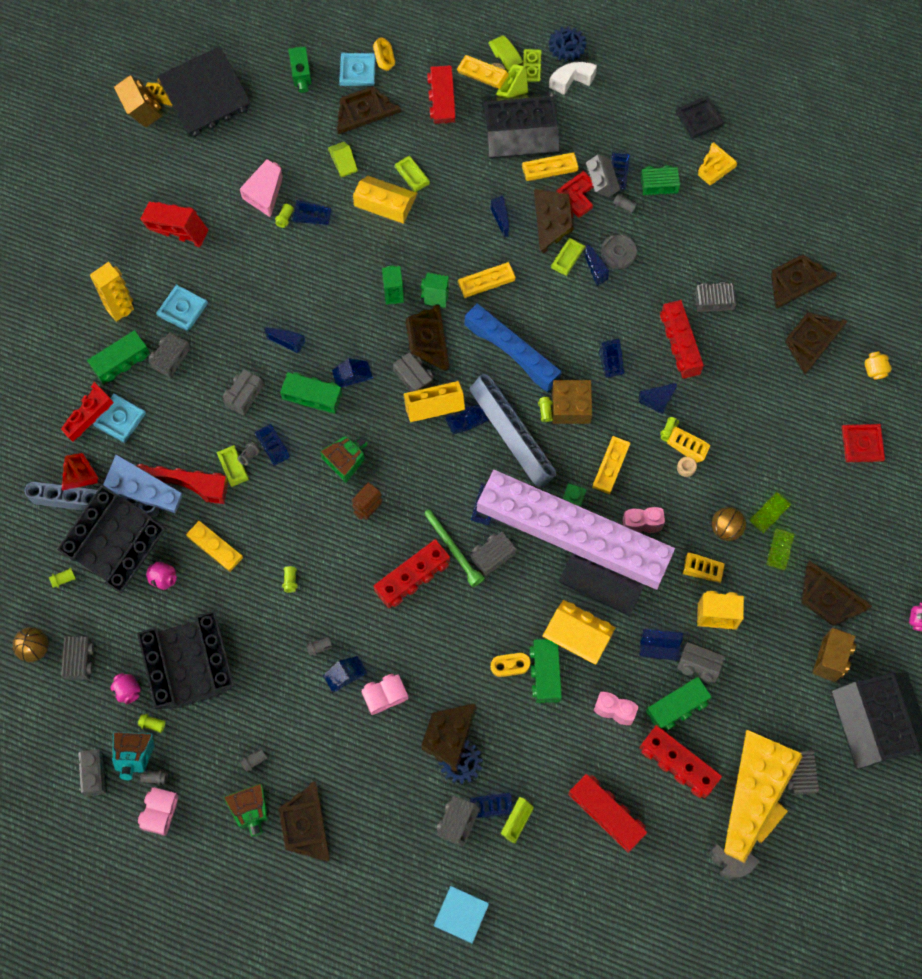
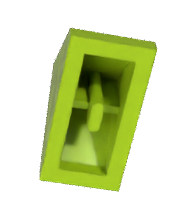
[496,65,528,98]
[328,142,357,177]

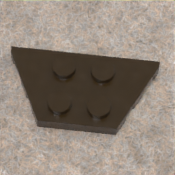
[337,86,401,134]
[534,189,575,253]
[771,254,837,309]
[405,305,450,371]
[785,312,847,375]
[801,561,872,626]
[421,704,476,771]
[278,781,330,862]

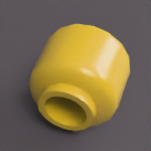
[864,351,892,380]

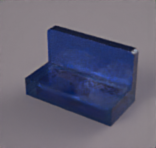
[640,629,683,661]

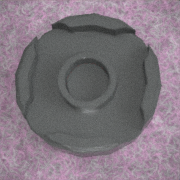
[601,234,637,269]

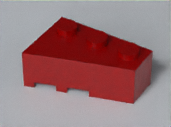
[427,66,455,124]
[140,202,209,248]

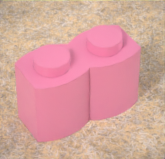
[622,507,665,533]
[362,674,408,715]
[594,692,638,725]
[138,787,179,836]

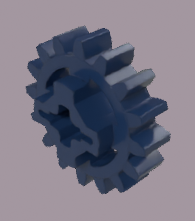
[549,26,586,62]
[439,740,483,785]

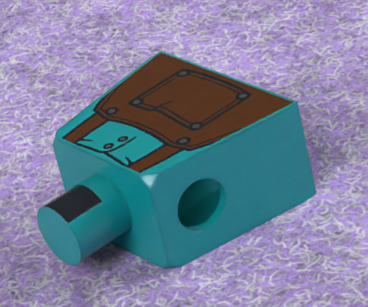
[112,732,155,780]

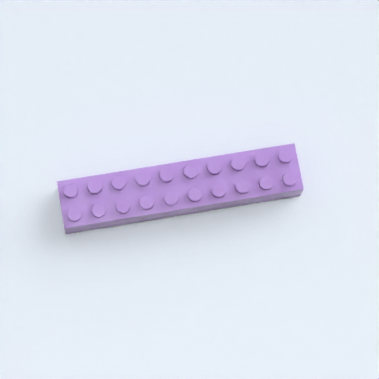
[477,470,675,590]

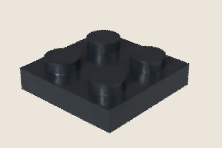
[676,96,724,139]

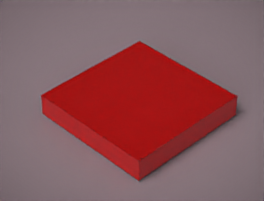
[842,424,885,462]

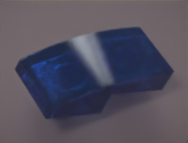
[445,404,490,435]

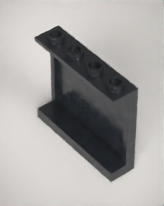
[157,46,251,137]

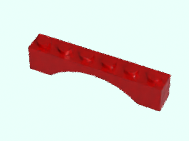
[136,464,228,504]

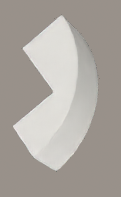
[549,62,597,95]

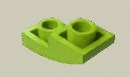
[489,35,523,71]
[523,49,541,82]

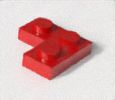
[556,171,594,218]

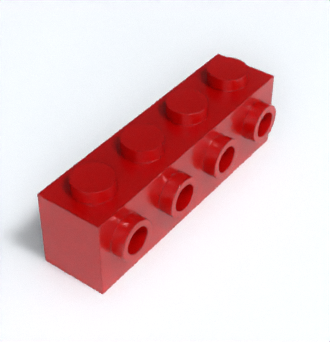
[660,300,704,379]
[373,539,450,609]
[640,725,722,799]
[568,774,647,853]

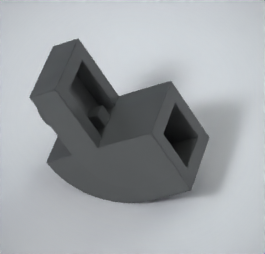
[709,844,760,880]

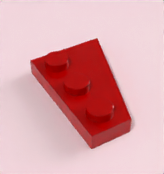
[61,382,114,442]

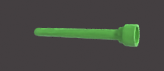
[425,509,485,587]

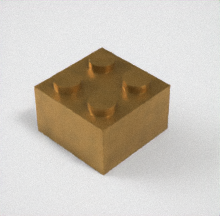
[114,75,162,128]
[552,380,592,424]
[812,628,856,682]

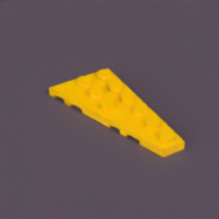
[724,730,802,863]

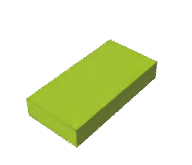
[395,155,430,192]
[551,238,585,276]
[216,445,249,487]
[501,797,534,844]

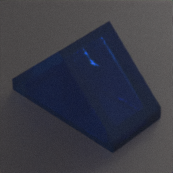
[599,339,624,378]
[332,358,373,387]
[638,383,677,415]
[323,656,367,693]

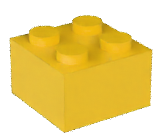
[697,591,744,630]

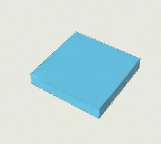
[340,53,376,86]
[156,284,208,332]
[93,394,146,443]
[434,886,489,944]

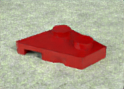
[62,453,98,490]

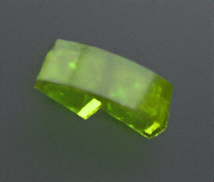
[749,492,791,534]
[766,528,795,571]

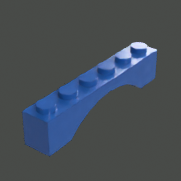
[465,304,561,393]

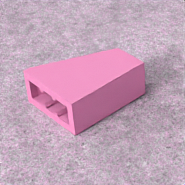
[240,160,283,217]

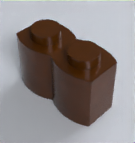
[352,482,382,520]

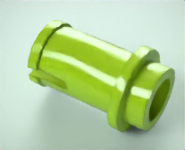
[275,204,294,228]
[538,397,553,422]
[660,417,679,442]
[282,566,298,593]
[49,568,75,588]
[138,713,166,733]

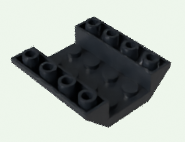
[482,91,559,159]
[57,485,167,594]
[559,553,645,617]
[137,611,234,709]
[831,673,922,770]

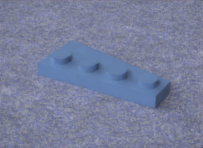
[103,455,182,513]

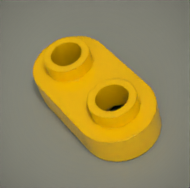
[373,38,395,71]
[491,653,530,677]

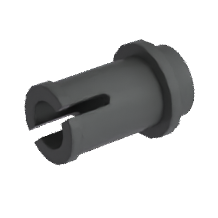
[613,194,637,214]
[238,442,260,466]
[306,637,332,657]
[240,748,267,772]
[140,769,168,786]

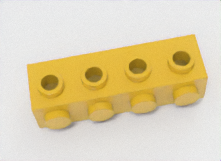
[90,262,134,322]

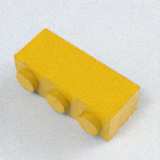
[404,381,465,422]

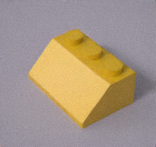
[353,176,417,224]
[543,600,616,665]

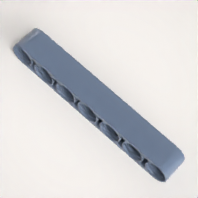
[470,374,556,488]
[25,482,159,518]

